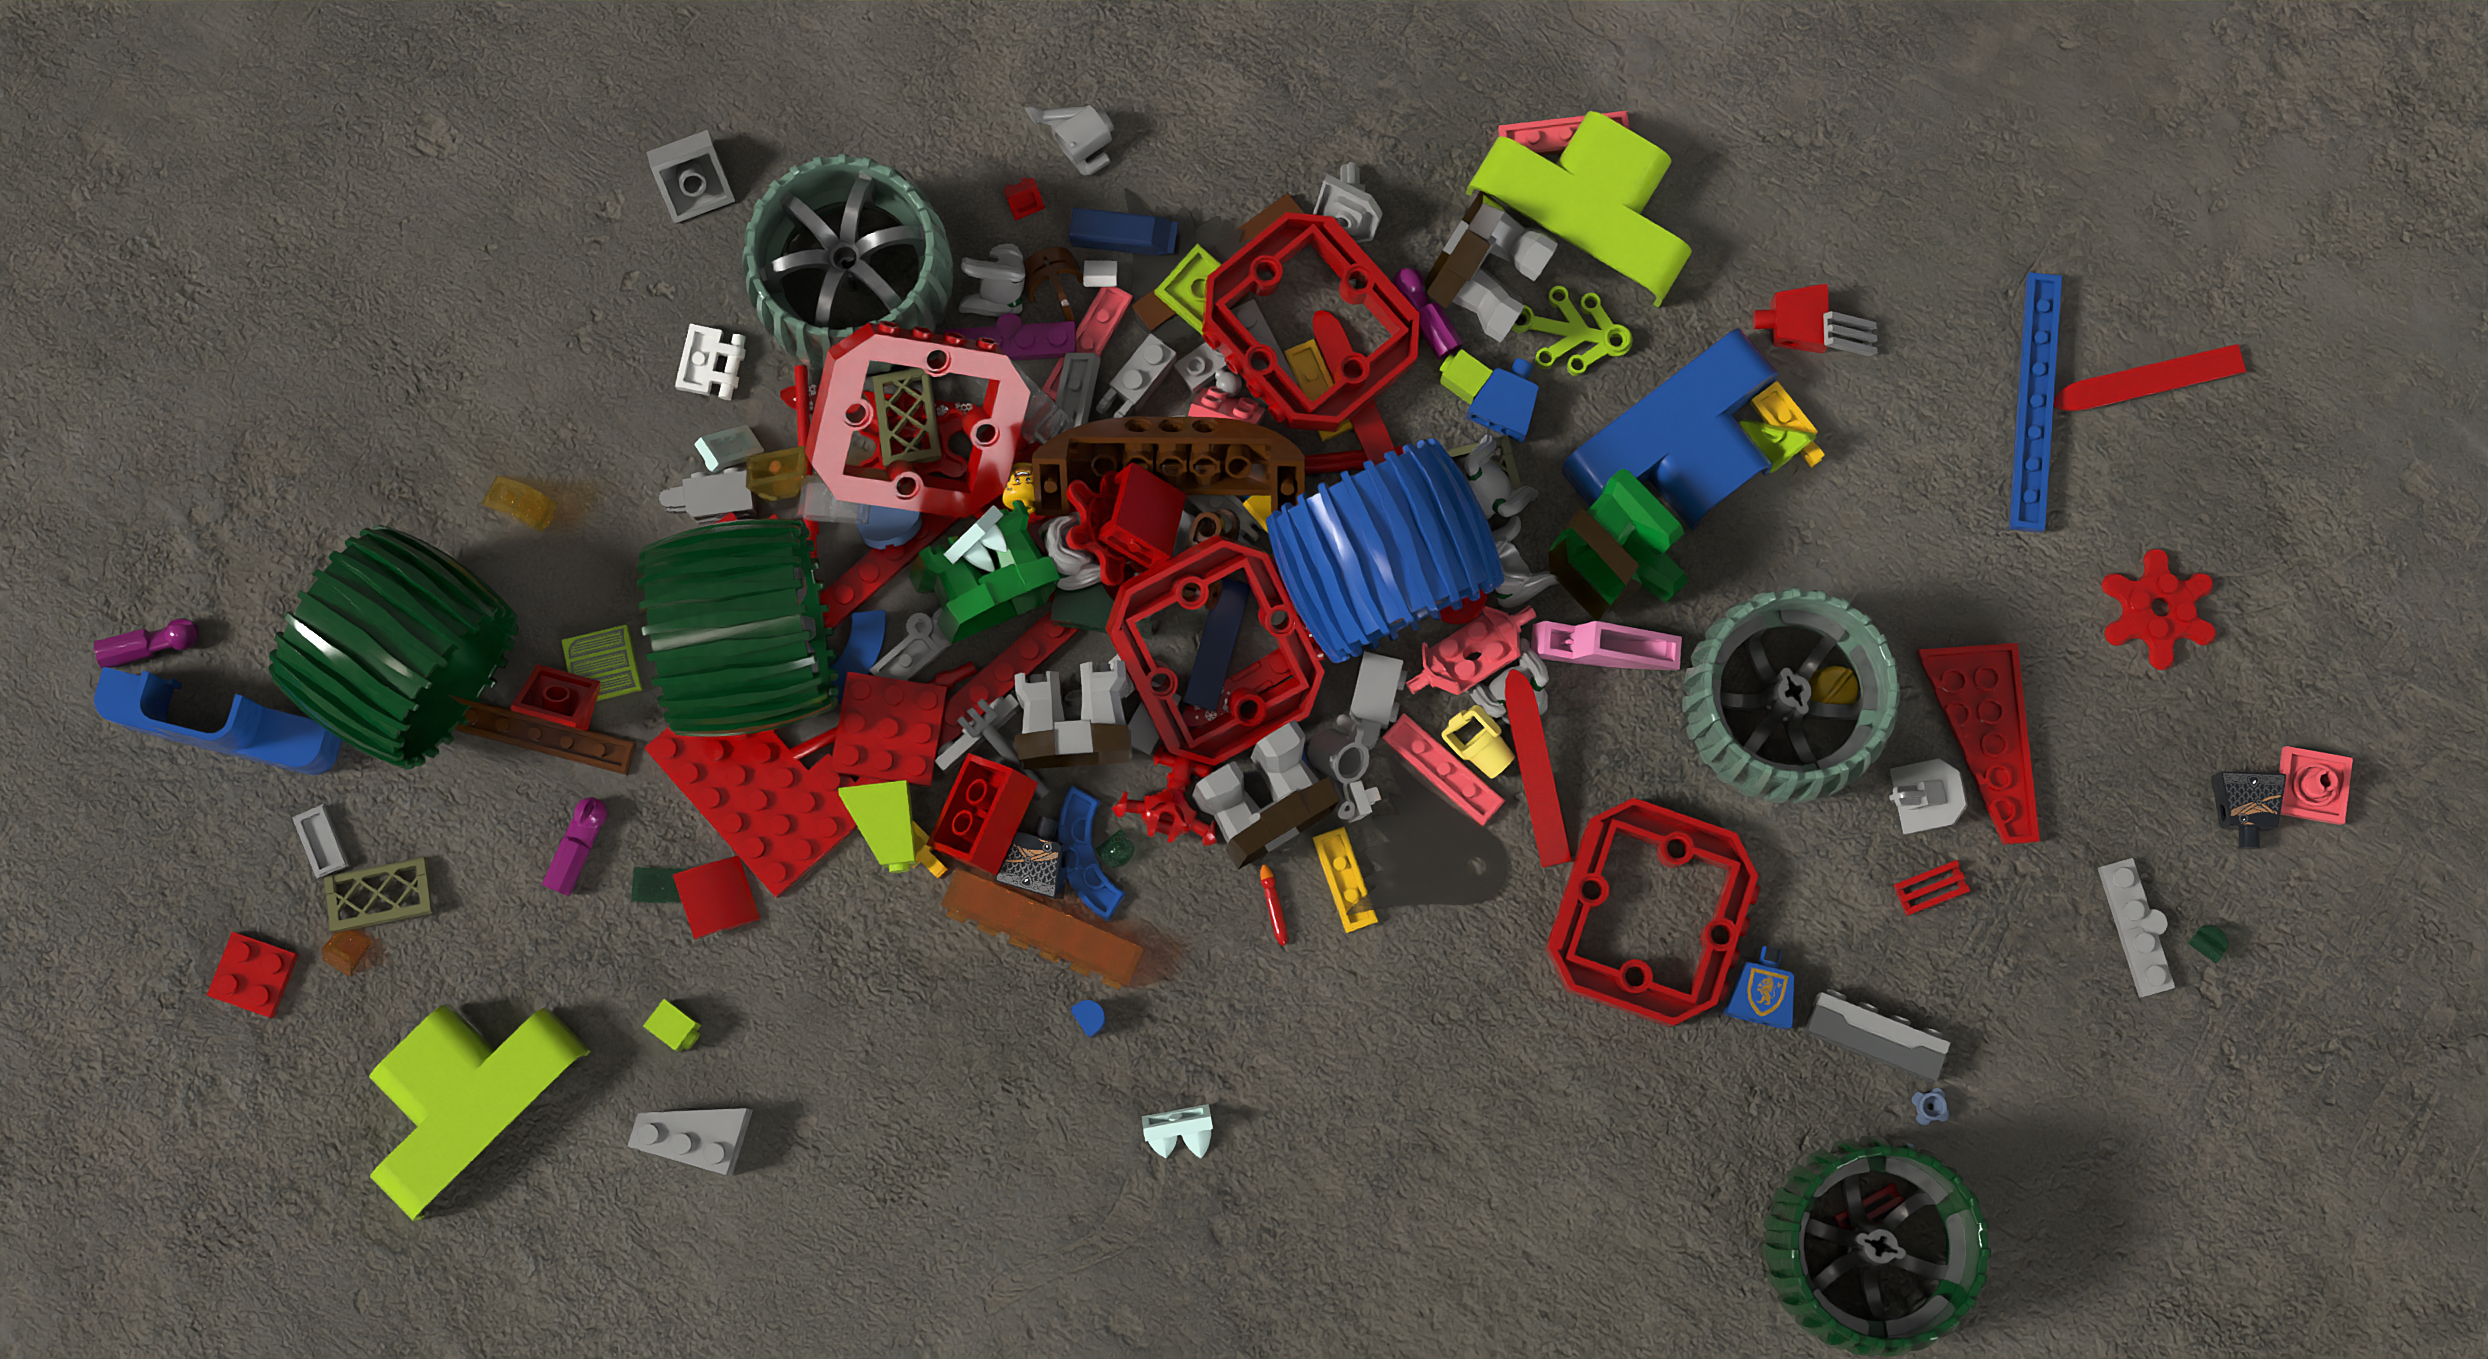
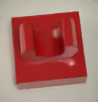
[1003,177,1045,221]

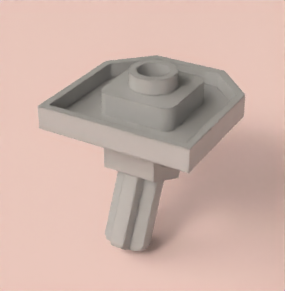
[1313,162,1383,243]
[1889,758,1968,835]

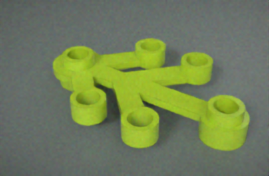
[1511,286,1633,376]

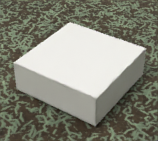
[1083,261,1117,287]

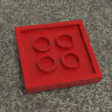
[830,672,948,788]

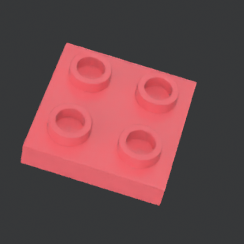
[1188,386,1265,425]
[2279,746,2353,825]

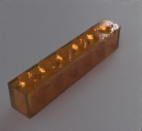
[941,868,1145,990]

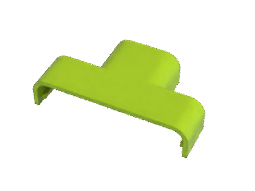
[1465,111,1692,308]
[369,1004,591,1222]

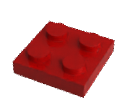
[206,931,299,1019]

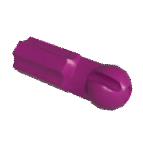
[1393,268,1463,360]
[94,618,199,668]
[542,797,607,897]

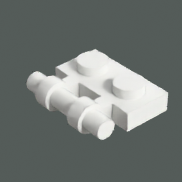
[675,324,746,400]

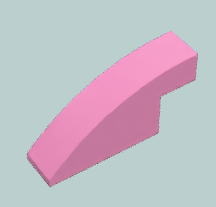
[1531,621,1682,670]

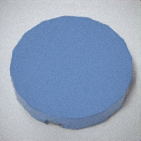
[857,504,923,549]

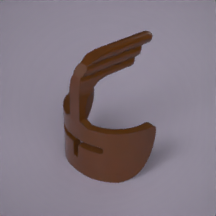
[1023,247,1084,330]

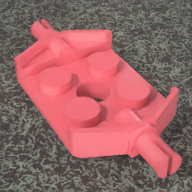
[1406,605,1537,695]

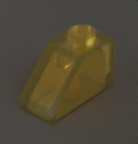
[746,446,807,502]
[481,475,558,532]

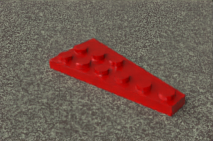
[1916,643,2040,845]

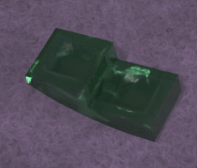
[631,867,688,904]

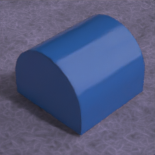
[1070,1000,1106,1038]

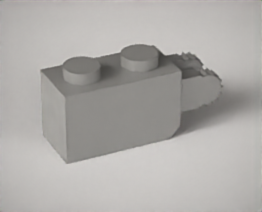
[1096,333,1177,418]
[658,467,758,524]
[1349,651,1408,752]

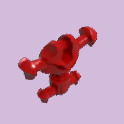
[1112,745,1217,846]

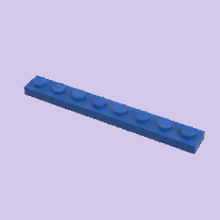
[2009,272,2062,533]

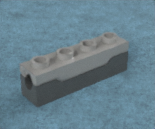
[1802,989,1950,1083]

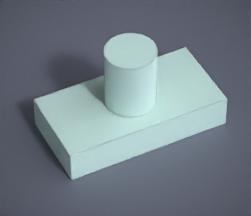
[694,424,764,473]

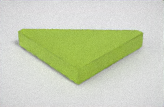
[1738,419,1817,473]

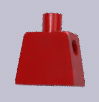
[1752,284,1829,353]

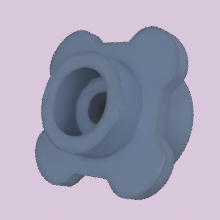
[1911,1088,1950,1126]

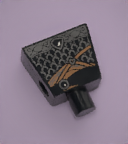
[2211,771,2286,850]
[995,816,1069,900]

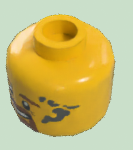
[1002,463,1035,514]

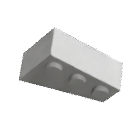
[627,1108,753,1176]

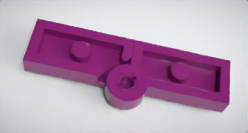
[944,313,1077,361]

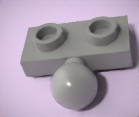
[1173,342,1242,398]

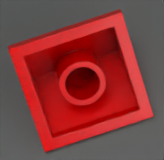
[511,664,601,732]

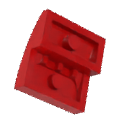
[673,856,760,940]

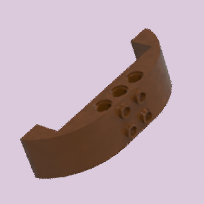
[1032,416,1305,516]

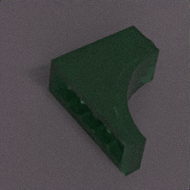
[1051,553,1154,640]

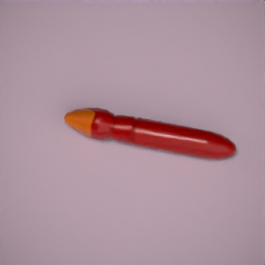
[1260,864,1288,946]

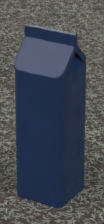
[1069,207,1178,256]

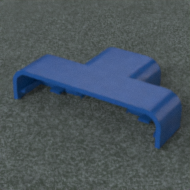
[1561,328,1778,531]
[94,667,342,776]

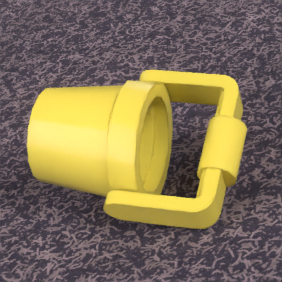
[1442,705,1515,779]

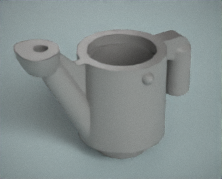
[1025,105,1114,176]
[1307,714,1369,819]

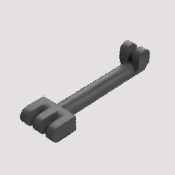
[957,698,1051,801]

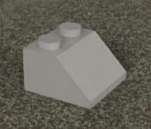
[646,130,735,224]

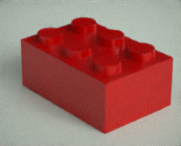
[926,753,1038,875]

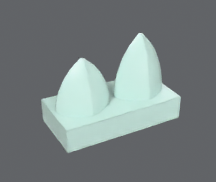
[944,505,1007,572]
[1142,1104,1213,1158]

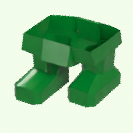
[908,500,1060,644]

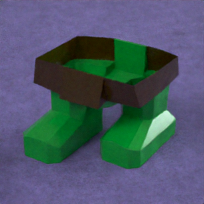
[1549,468,1688,621]

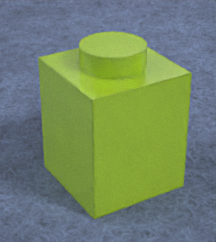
[1439,349,1493,405]
[643,999,702,1052]

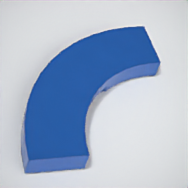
[831,610,887,707]
[1058,785,1125,923]

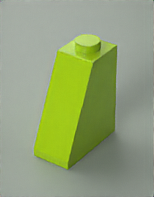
[838,780,918,873]

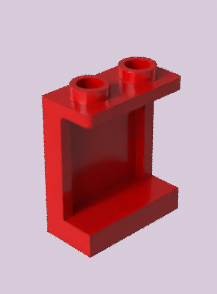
[1097,462,1187,569]

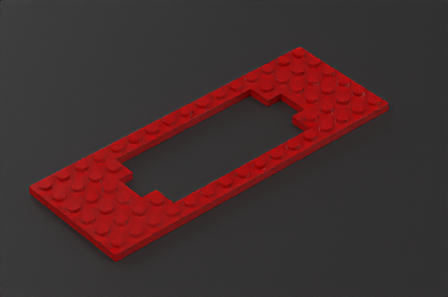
[644,399,1136,898]

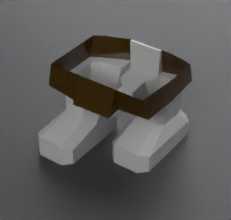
[1424,191,1558,342]
[1014,660,1132,770]
[1192,720,1339,870]

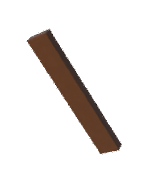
[1131,193,1304,334]
[448,695,637,775]

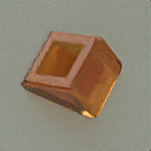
[322,930,371,976]

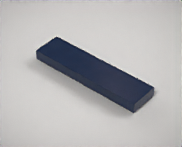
[1184,577,1251,713]

